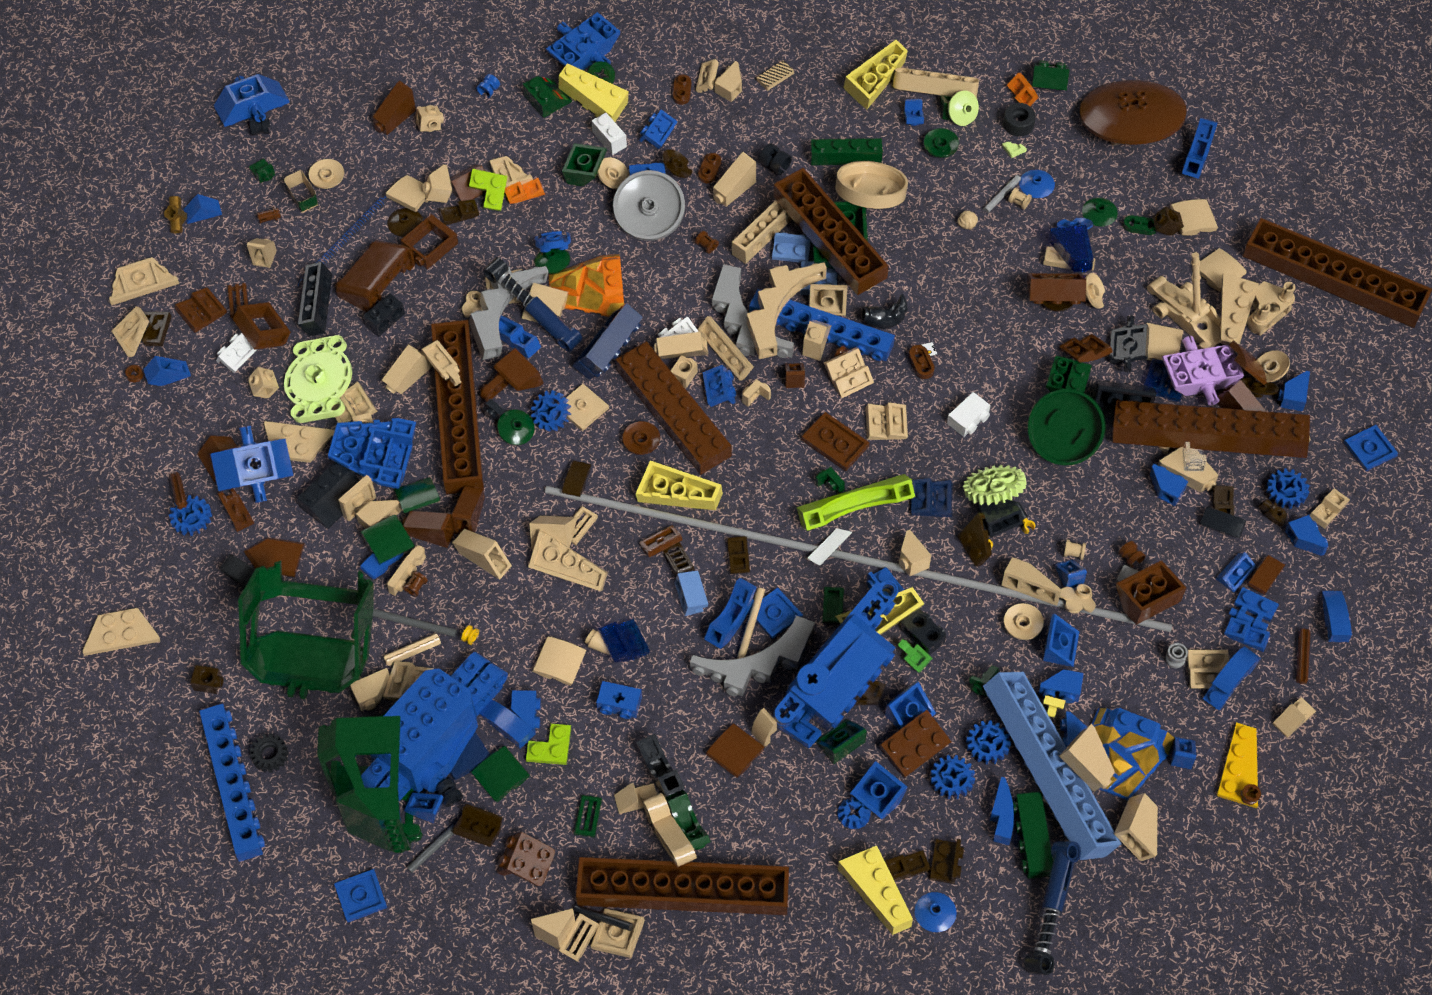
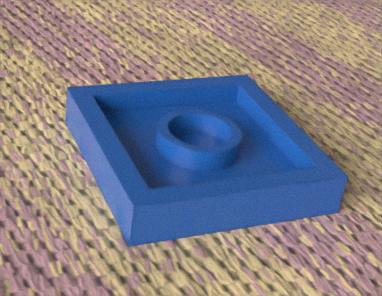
[1344,425,1398,471]
[749,588,803,639]
[334,869,387,923]

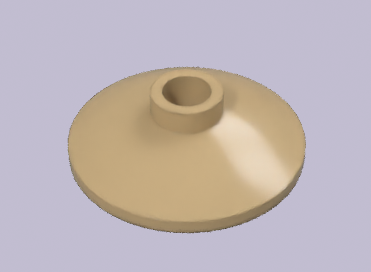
[597,157,630,189]
[309,159,344,189]
[1085,273,1105,309]
[1258,350,1290,382]
[1004,603,1044,640]

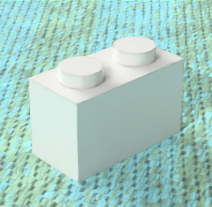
[592,113,627,155]
[947,392,990,437]

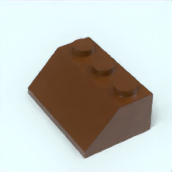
[1027,273,1086,304]
[1116,560,1187,625]

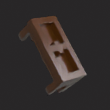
[218,488,255,532]

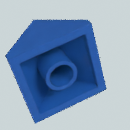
[1043,614,1079,667]
[885,681,936,730]
[850,761,908,819]

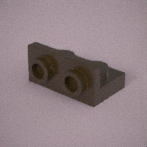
[930,839,964,884]

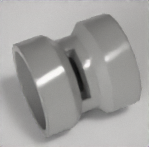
[1165,643,1188,668]

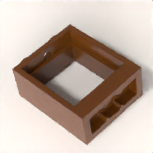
[400,214,458,270]
[233,302,291,350]

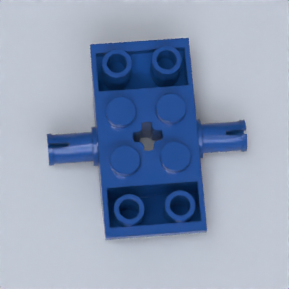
[546,12,620,71]
[214,74,290,127]
[210,426,294,503]

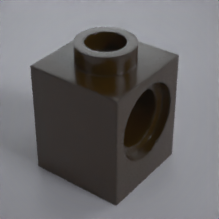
[1152,207,1184,236]
[190,665,224,694]

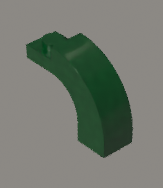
[665,789,711,850]

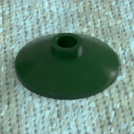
[924,128,959,158]
[1082,198,1118,227]
[534,248,570,274]
[497,410,535,446]

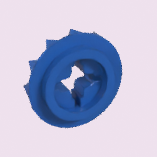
[838,797,871,829]

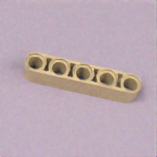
[893,68,979,98]

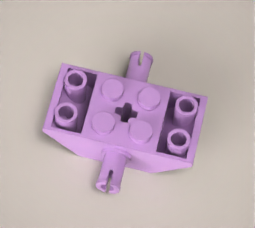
[1162,336,1244,405]

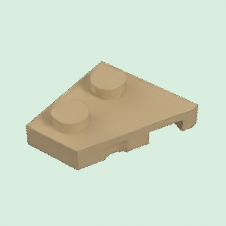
[490,156,533,188]
[112,306,149,357]

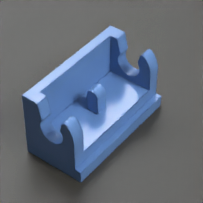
[674,571,708,616]

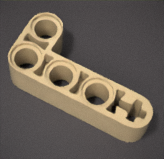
[642,793,697,867]

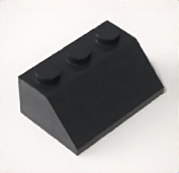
[1095,380,1156,411]
[297,462,360,529]

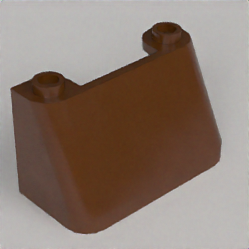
[335,240,415,313]

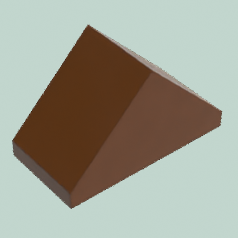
[785,363,805,388]

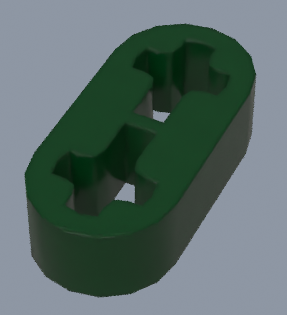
[1123,215,1157,235]

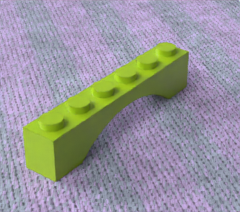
[797,474,915,531]

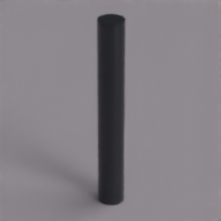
[574,905,633,931]

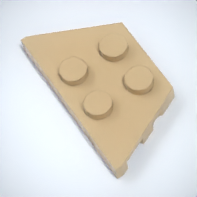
[109,257,179,305]
[264,421,335,463]
[83,608,161,656]

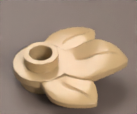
[462,291,483,318]
[1060,584,1096,613]

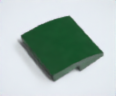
[394,477,440,513]
[360,514,414,565]
[471,746,531,802]

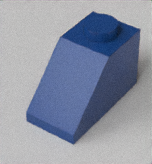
[143,356,191,386]
[1278,371,1310,411]

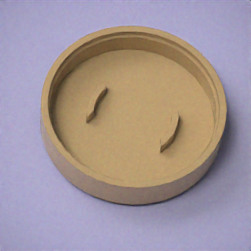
[835,161,908,209]

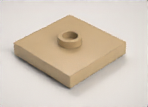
[559,384,609,431]
[338,475,376,521]
[591,909,645,958]

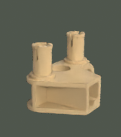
[1246,281,1296,336]

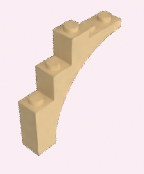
[747,263,827,359]

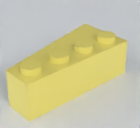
[836,587,924,635]
[838,846,913,935]

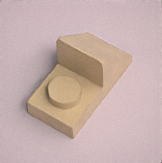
[1273,697,1316,738]
[614,783,657,814]

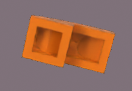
[1007,73,1039,106]
[505,178,546,204]

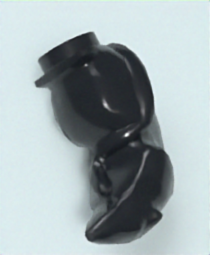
[861,294,908,329]

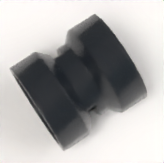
[250,116,270,136]
[435,778,463,807]

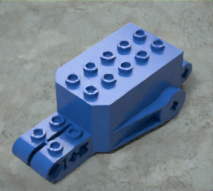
[773,580,898,731]
[361,652,508,801]

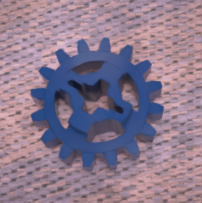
[531,390,571,432]
[1266,468,1310,509]
[169,495,212,536]
[966,720,1011,765]
[930,755,975,799]

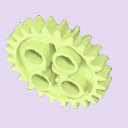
[963,465,1027,505]

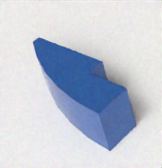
[499,315,541,359]
[1322,591,1352,642]
[479,700,534,749]
[990,777,1014,845]

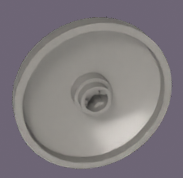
[613,170,685,241]

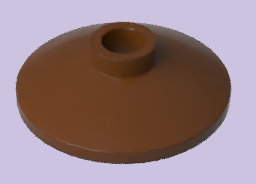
[623,421,660,455]

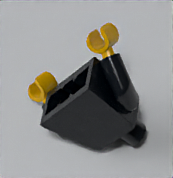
[976,499,1035,550]

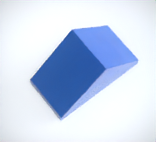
[183,194,222,224]
[1054,559,1087,588]
[1171,737,1196,769]
[404,793,443,823]

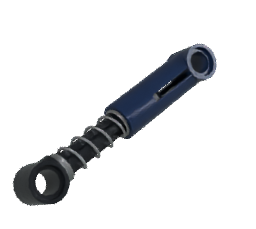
[483,257,583,353]
[1024,841,1081,975]

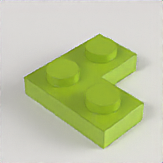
[469,169,508,211]
[526,724,571,765]

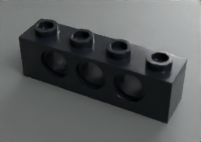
[298,262,332,337]

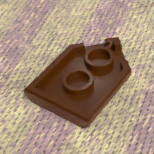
[244,537,305,577]

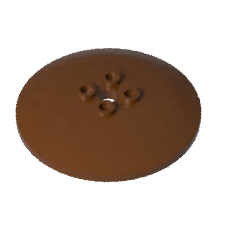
[1080,80,1187,145]

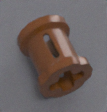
[695,231,719,254]
[403,571,428,597]

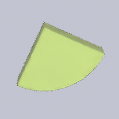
[1002,142,1027,158]

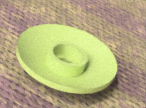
[948,91,979,126]

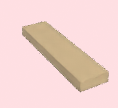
[697,316,753,380]

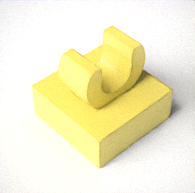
[1043,695,1065,717]

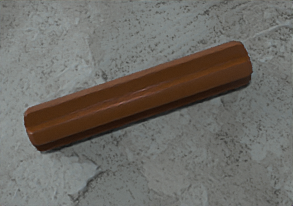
[170,472,187,509]
[1296,628,1310,684]

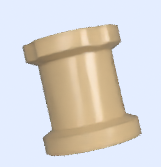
[1008,188,1032,210]
[1064,540,1086,560]

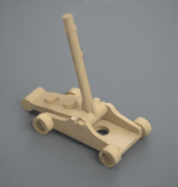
[1147,252,1221,350]

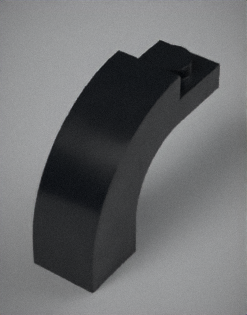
[636,734,685,797]

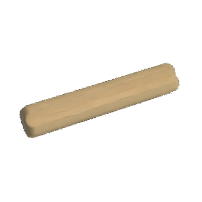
[384,634,441,666]

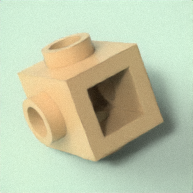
[416,105,444,132]
[248,367,279,398]

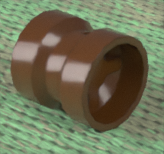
[1118,541,1146,568]

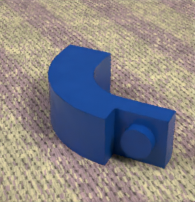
[1182,118,1218,179]
[704,578,757,649]
[1203,647,1261,710]

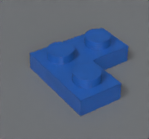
[779,711,822,749]

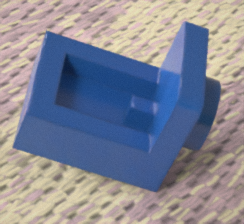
[904,99,924,126]

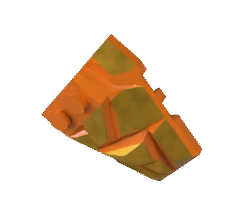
[549,254,624,317]

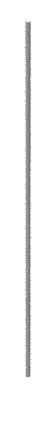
[545,486,1172,632]

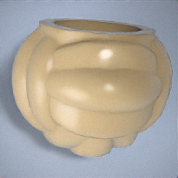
[958,211,978,230]

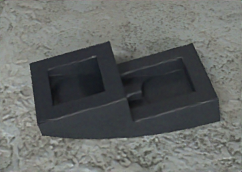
[1200,507,1246,539]

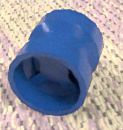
[476,74,500,98]

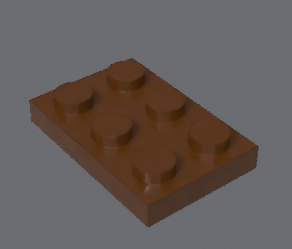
[802,412,870,471]
[879,710,952,778]

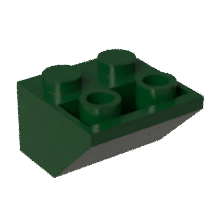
[1032,60,1070,91]
[1046,356,1092,393]

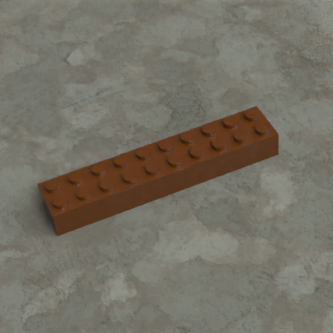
[1243,218,1432,328]
[431,320,484,494]
[1113,400,1310,458]
[576,857,789,915]

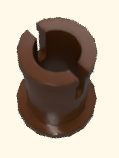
[257,207,281,224]

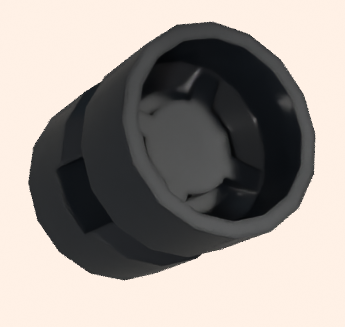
[759,143,792,175]

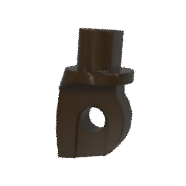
[1258,499,1287,526]

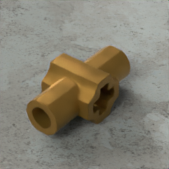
[164,196,187,234]

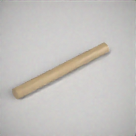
[737,588,765,659]

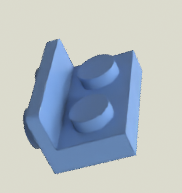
[772,233,811,263]

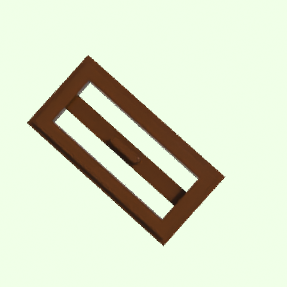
[228,283,249,318]
[639,525,682,558]

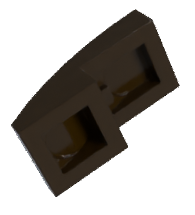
[439,200,479,225]
[562,460,591,497]
[1213,485,1235,515]
[727,536,750,574]
[885,850,931,881]

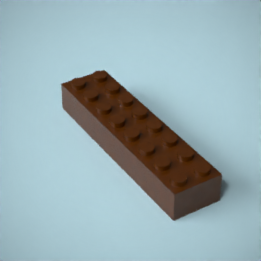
[774,168,889,296]
[616,341,732,475]

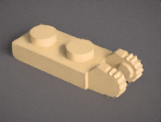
[387,545,426,596]

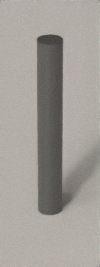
[406,825,454,873]

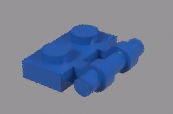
[1229,587,1279,631]

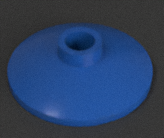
[1019,170,1055,198]
[1057,218,1093,236]
[915,892,957,932]

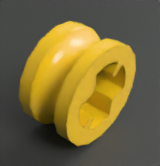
[461,625,479,645]

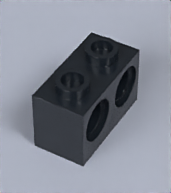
[363,293,405,337]
[901,608,946,655]

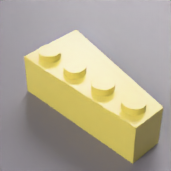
[844,40,908,109]
[559,63,629,122]
[636,461,723,510]

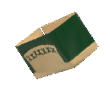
[284,170,318,213]

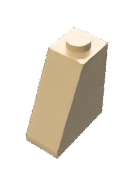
[713,152,756,207]
[654,332,708,359]
[382,344,433,394]
[1158,447,1218,492]
[453,529,512,580]
[1059,724,1115,792]
[1114,793,1158,861]

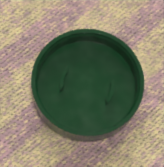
[1028,389,1106,465]

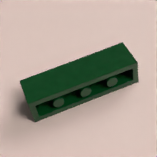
[811,138,883,165]
[1013,792,1053,879]

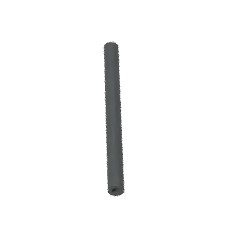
[373,609,457,637]

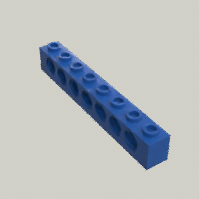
[749,289,895,361]
[199,704,265,862]

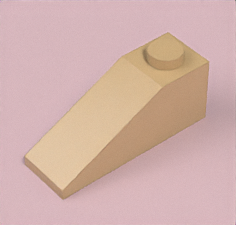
[1001,557,1061,606]

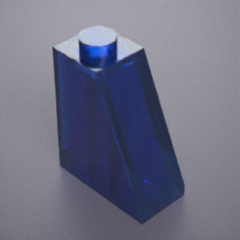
[1049,225,1094,272]

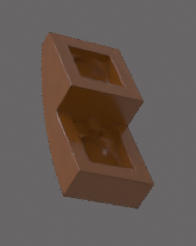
[1248,555,1285,595]

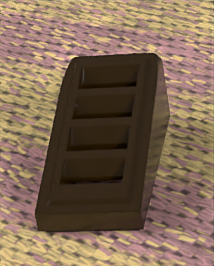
[663,542,695,578]

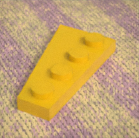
[1217,723,1258,808]

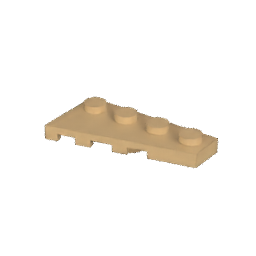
[1220,273,1259,345]
[528,530,608,591]

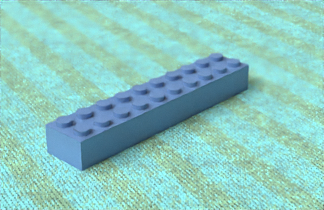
[983,672,1121,860]

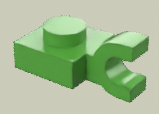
[898,639,933,673]

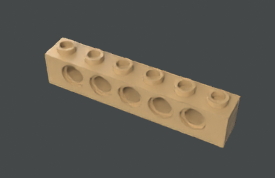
[732,200,792,264]

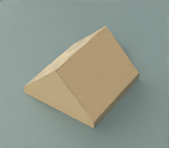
[809,284,847,316]
[529,516,577,550]
[531,909,575,950]

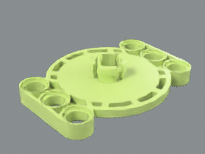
[284,335,352,423]

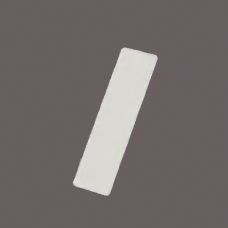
[808,528,852,565]

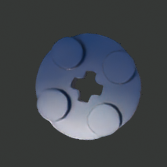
[534,231,571,252]

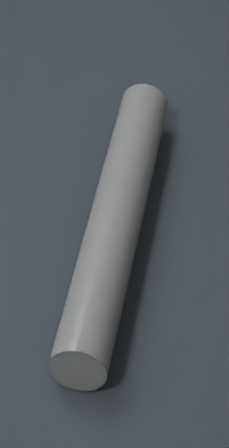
[983,175,1021,213]

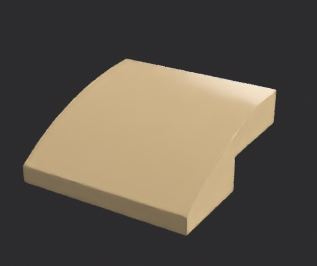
[386,175,428,212]
[1170,199,1218,236]
[1200,248,1246,292]
[522,283,569,323]
[1147,323,1183,363]
[824,347,874,398]
[331,382,378,423]
[866,402,908,440]
[532,637,586,686]
[1187,650,1229,689]
[383,661,434,701]

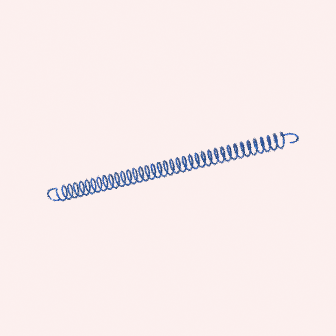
[298,196,387,286]

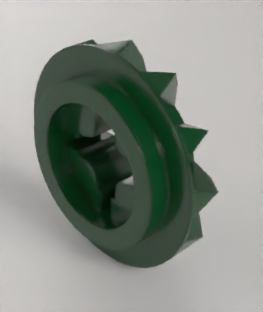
[588,61,615,84]

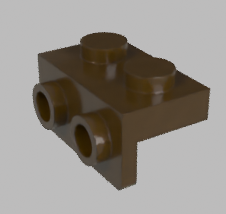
[453,804,503,847]

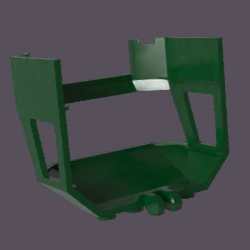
[238,561,374,699]
[317,716,423,853]

